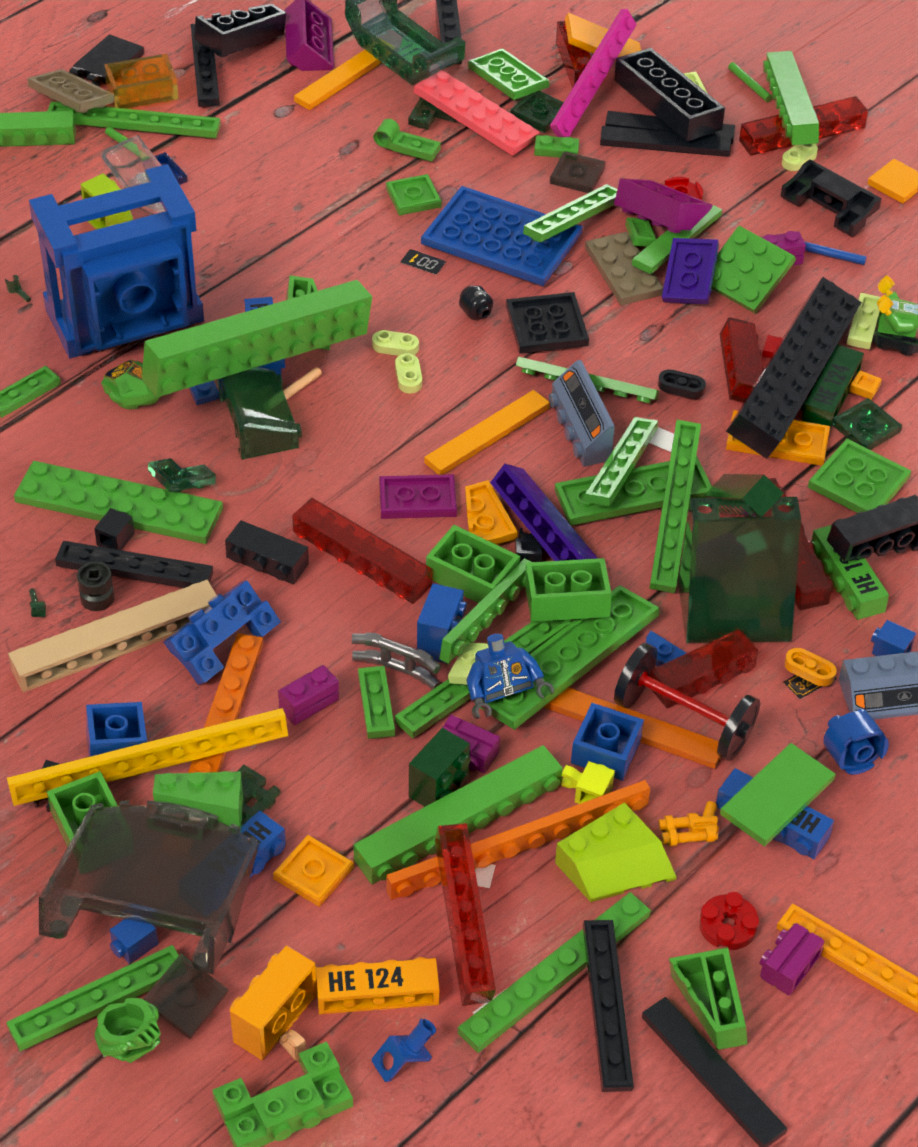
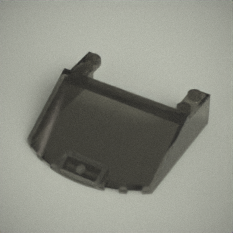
[39,801,259,974]

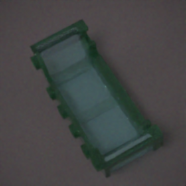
[345,0,466,85]

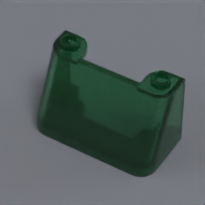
[217,367,302,460]

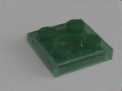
[510,91,564,133]
[832,398,902,450]

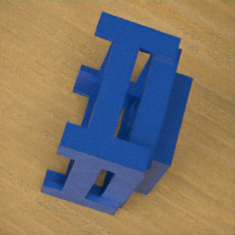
[29,164,204,359]

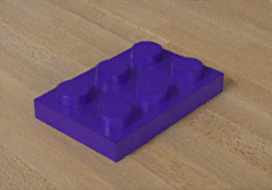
[662,238,719,304]

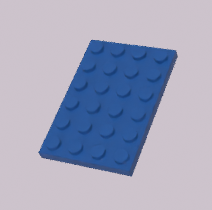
[421,186,583,286]

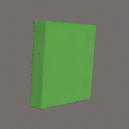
[386,174,442,216]

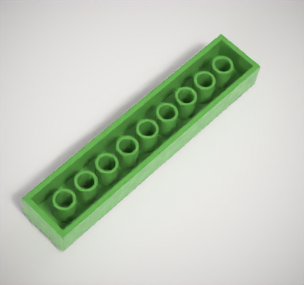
[142,280,372,398]

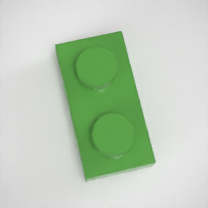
[534,135,579,159]

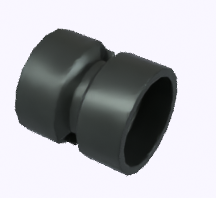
[77,561,115,611]

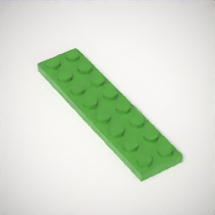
[14,461,223,544]
[480,585,659,730]

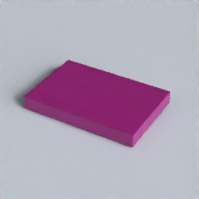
[379,474,457,519]

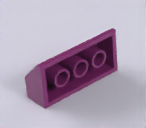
[285,0,334,71]
[614,178,712,233]

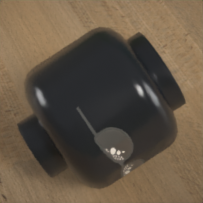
[459,285,494,320]

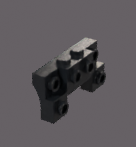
[780,159,882,236]

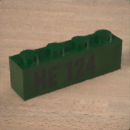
[801,344,864,431]

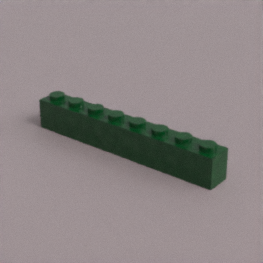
[704,474,784,517]

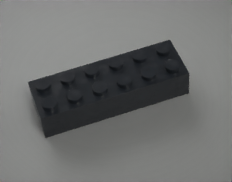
[614,48,725,141]

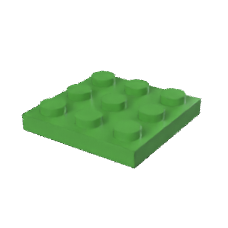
[711,226,796,314]
[808,439,911,513]

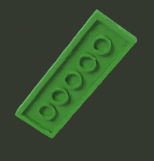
[554,456,712,525]

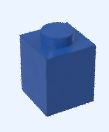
[871,620,916,656]
[110,910,158,964]

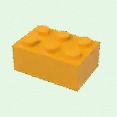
[230,945,317,1061]

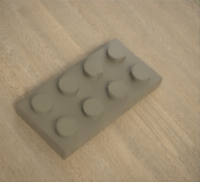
[27,69,114,113]
[585,232,663,306]

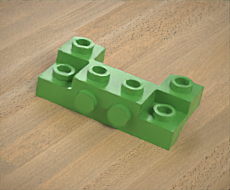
[212,1041,353,1147]

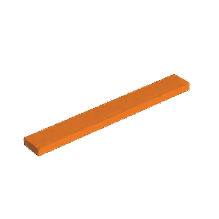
[543,688,720,769]

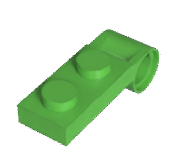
[373,119,441,162]

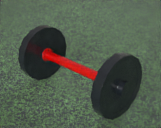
[614,643,761,761]

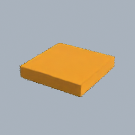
[867,159,918,204]
[273,835,354,907]

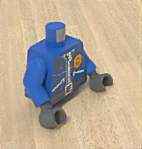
[466,634,554,719]

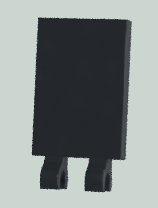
[69,34,144,87]

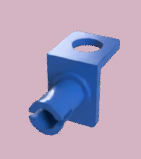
[372,1019,436,1082]

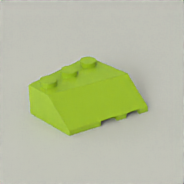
[555,802,676,902]

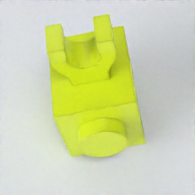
[561,761,615,804]

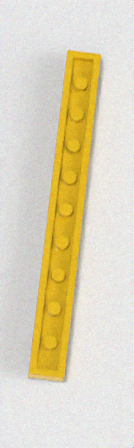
[7,708,288,806]

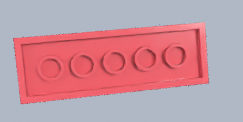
[413,70,540,156]

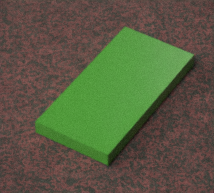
[468,48,549,100]
[720,743,836,847]

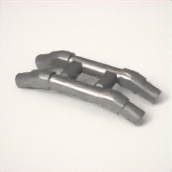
[352,633,441,690]

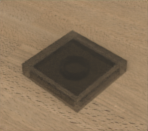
[550,151,605,193]
[143,954,229,1039]

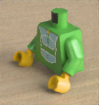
[877,275,918,337]

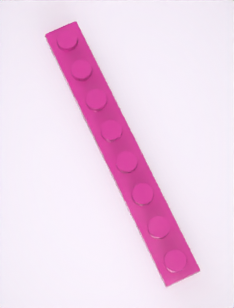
[550,9,637,137]

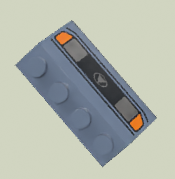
[549,360,615,467]
[838,651,918,720]

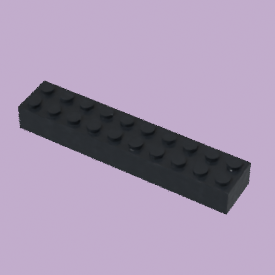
[726,277,862,459]

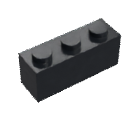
[225,520,309,585]

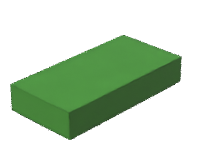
[625,217,656,247]

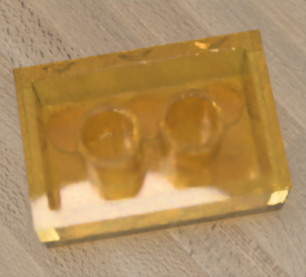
[104,53,179,109]

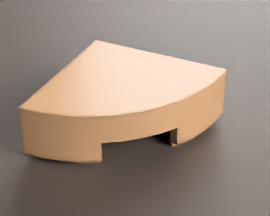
[280,1030,306,1062]

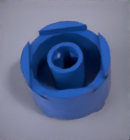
[823,709,889,775]

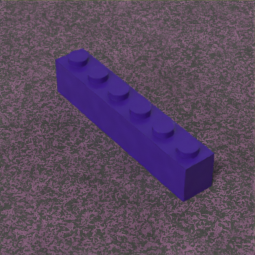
[490,463,598,561]

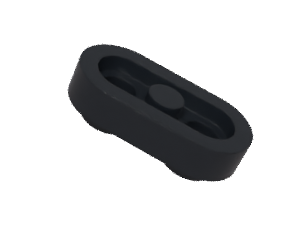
[873,329,918,356]
[658,369,706,399]

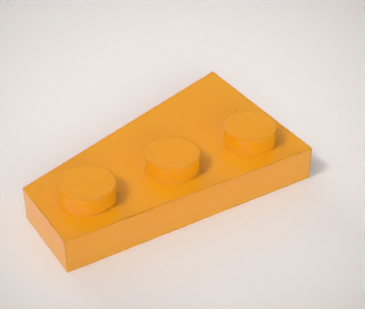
[465,480,518,545]

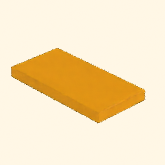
[565,13,641,63]
[726,410,830,466]

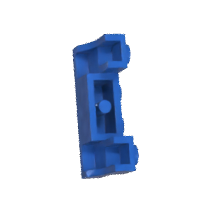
[164,580,281,685]

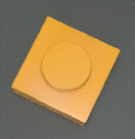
[849,371,882,400]

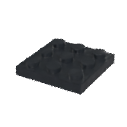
[506,292,589,354]

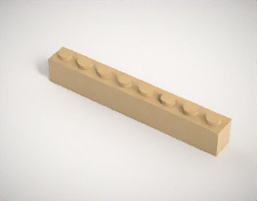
[8,580,217,693]

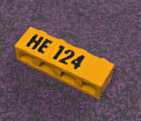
[316,957,439,1015]

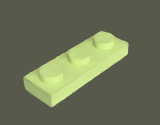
[847,293,881,350]

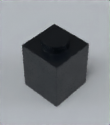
[94,508,135,550]

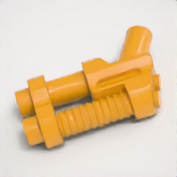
[658,801,719,846]

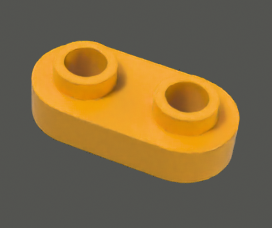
[784,648,837,686]

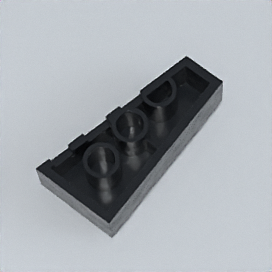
[194,4,286,57]
[827,494,918,562]

